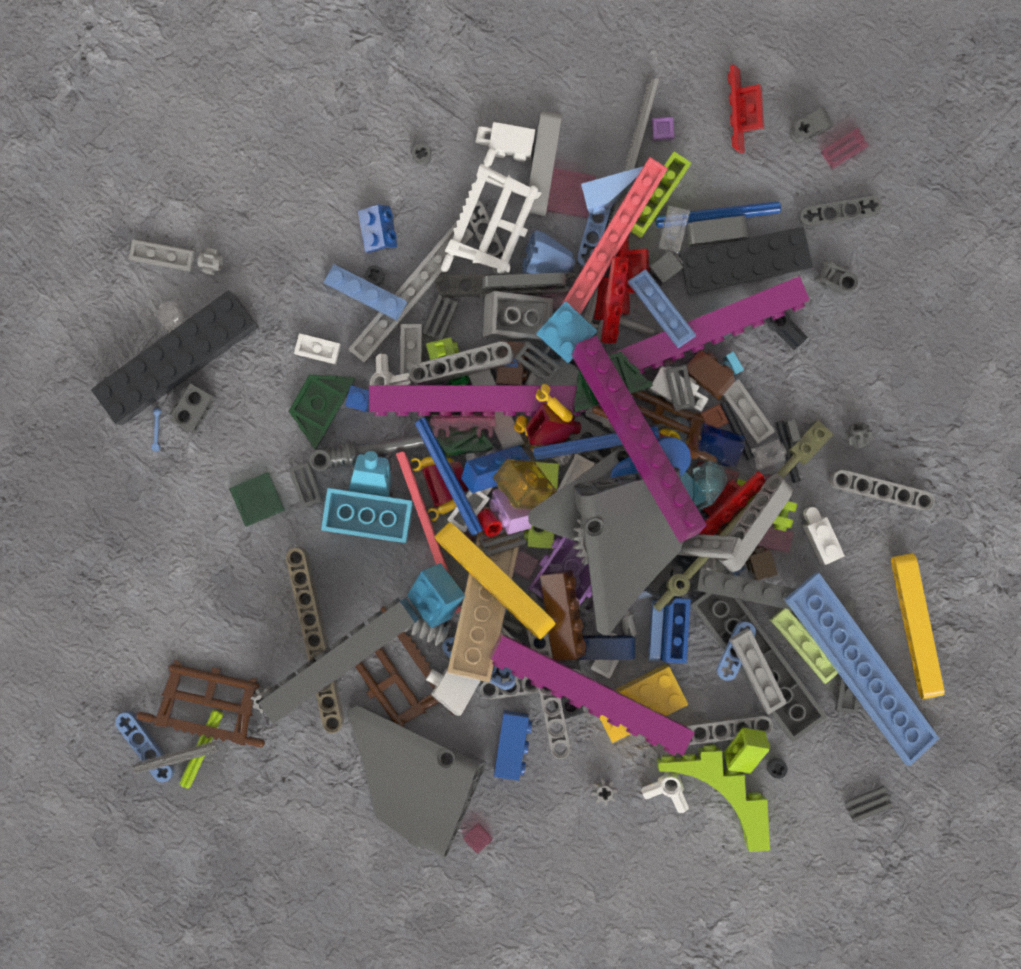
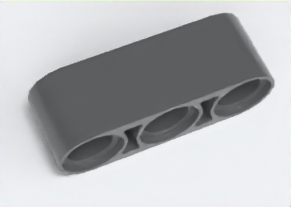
[685,216,749,247]

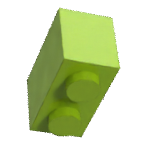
[724,728,770,774]

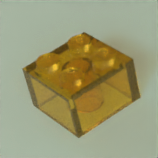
[493,459,557,509]

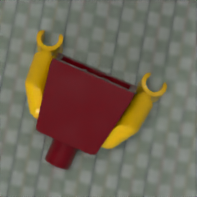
[514,384,581,445]
[410,456,469,521]

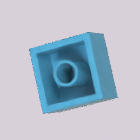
[536,301,597,363]
[407,563,465,628]

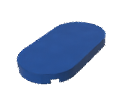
[610,436,691,477]

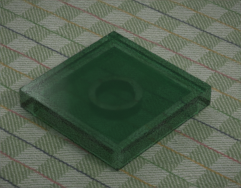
[229,472,285,527]

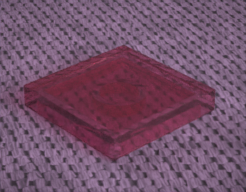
[547,168,595,218]

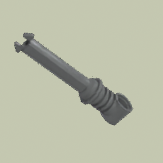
[309,433,425,471]

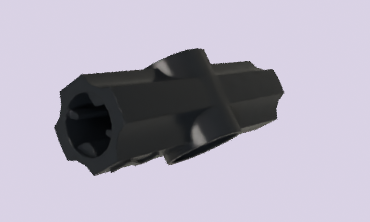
[764,311,808,351]

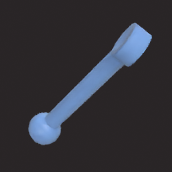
[151,408,161,452]

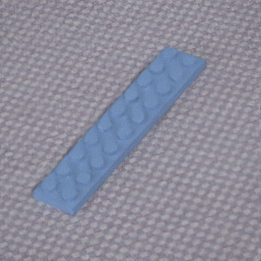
[784,573,940,766]

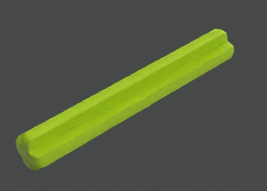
[179,709,223,789]

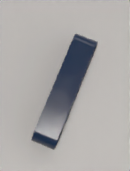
[533,635,635,660]

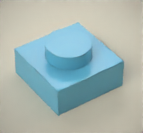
[723,351,744,375]

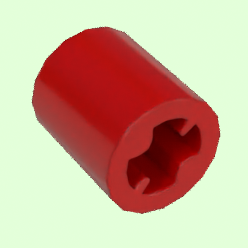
[477,509,502,537]

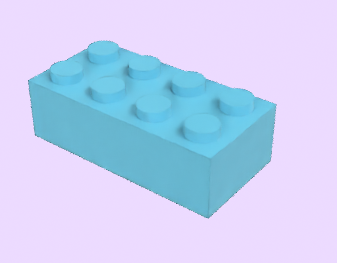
[321,488,414,543]

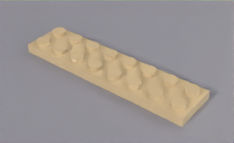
[447,506,520,682]

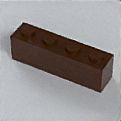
[540,570,586,661]

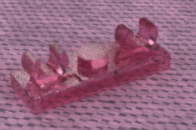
[430,415,496,437]

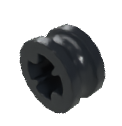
[365,265,385,286]
[767,758,788,779]

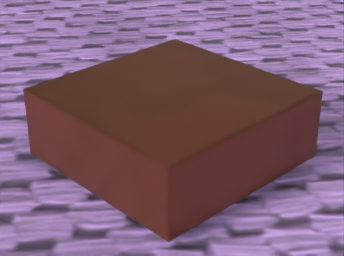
[700,404,729,432]

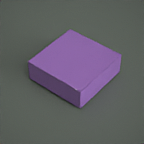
[651,117,675,141]

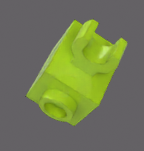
[426,337,459,360]

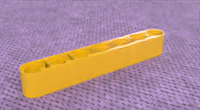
[434,522,556,640]
[891,553,944,700]

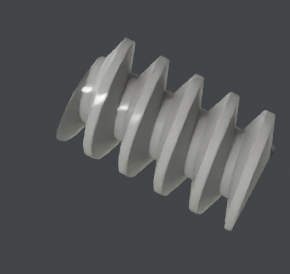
[404,610,452,646]

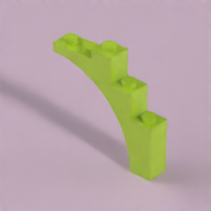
[656,744,770,852]

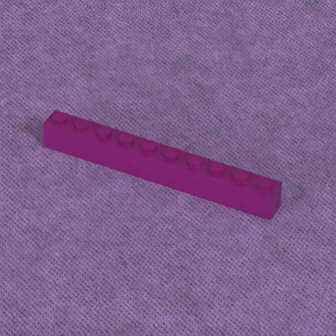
[609,276,810,374]
[572,336,706,543]
[369,385,586,416]
[489,633,695,756]

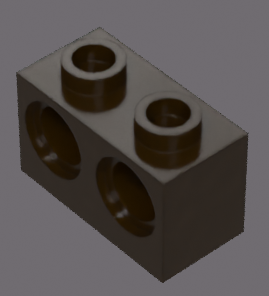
[745,545,778,581]

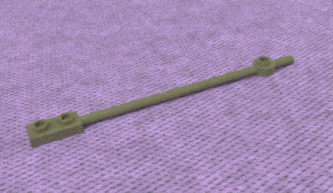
[653,420,833,612]

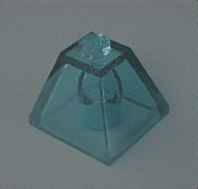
[693,461,727,511]

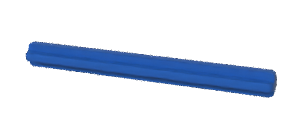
[655,201,781,228]
[415,418,483,535]
[534,426,659,460]

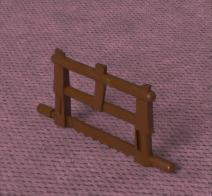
[592,391,717,464]
[355,606,454,727]
[136,660,265,747]

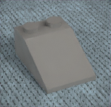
[483,291,553,341]

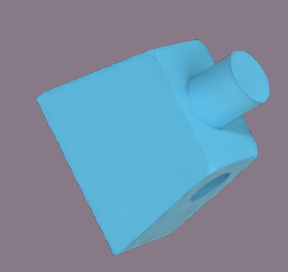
[349,451,392,497]

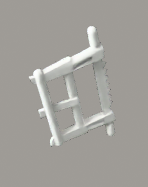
[441,148,542,274]

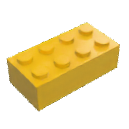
[600,663,688,743]

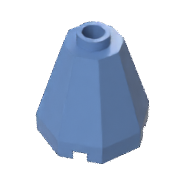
[522,230,575,274]

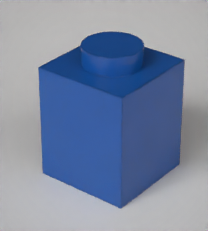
[345,385,369,413]

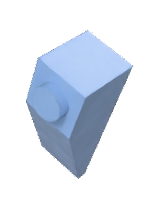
[581,166,644,215]

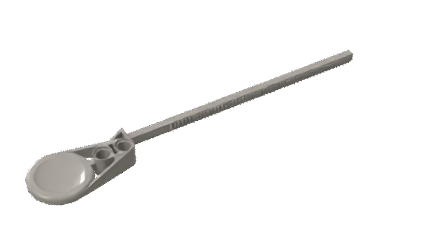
[526,78,659,385]

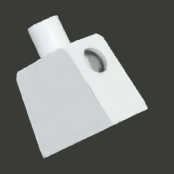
[426,668,480,716]

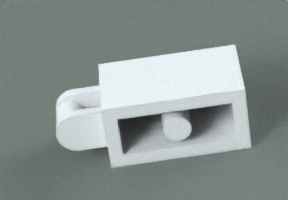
[475,122,535,162]
[648,365,708,412]
[447,487,493,532]
[802,507,845,565]

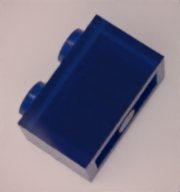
[699,423,745,467]

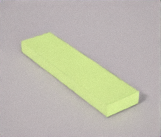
[769,608,838,684]

